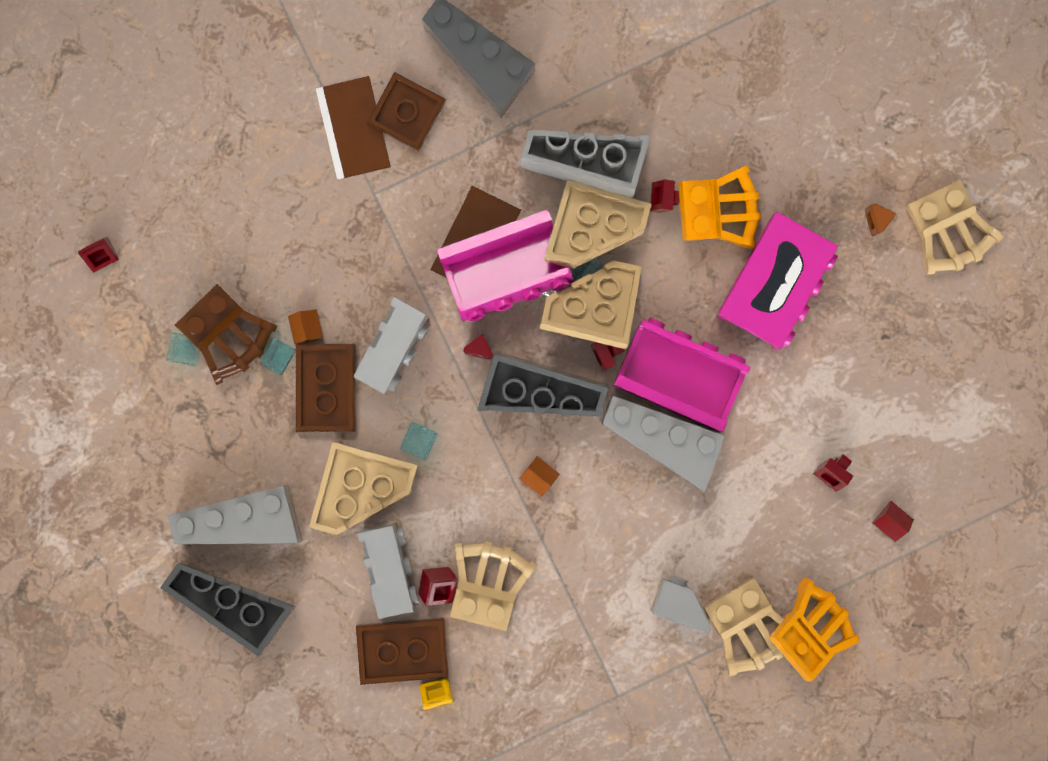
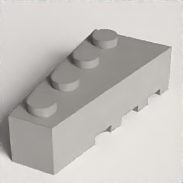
[519,130,651,198]
[601,396,725,492]
[167,484,303,544]

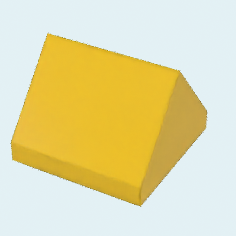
[419,678,455,710]

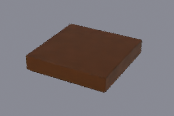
[367,72,446,152]

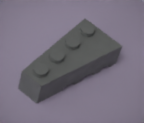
[422,0,535,118]
[477,351,609,416]
[160,563,296,657]

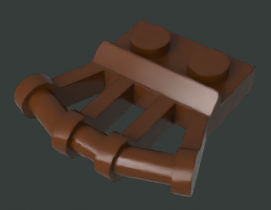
[174,284,278,385]

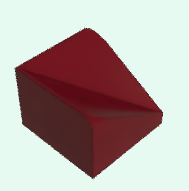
[418,567,458,606]

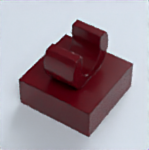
[650,179,680,213]
[590,342,625,372]
[813,454,854,492]

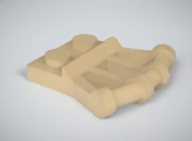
[905,180,1003,275]
[450,540,537,631]
[703,577,784,677]

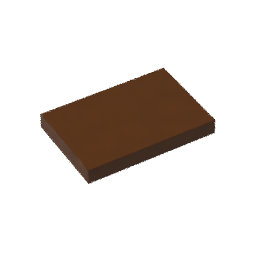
[296,344,356,432]
[356,618,449,685]

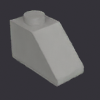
[651,575,711,634]

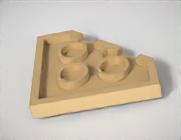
[544,179,652,269]
[539,260,642,349]
[309,442,418,535]

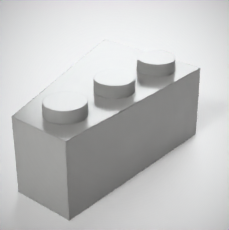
[353,297,431,395]
[357,522,419,619]

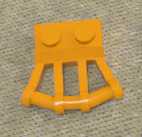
[678,164,761,249]
[769,577,860,681]

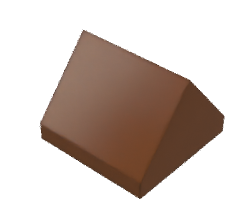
[865,203,897,236]
[288,309,323,344]
[519,456,560,497]

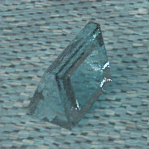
[166,332,201,367]
[400,422,439,460]

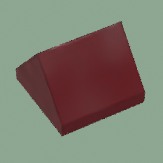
[78,237,119,273]
[463,334,493,361]
[872,501,914,542]

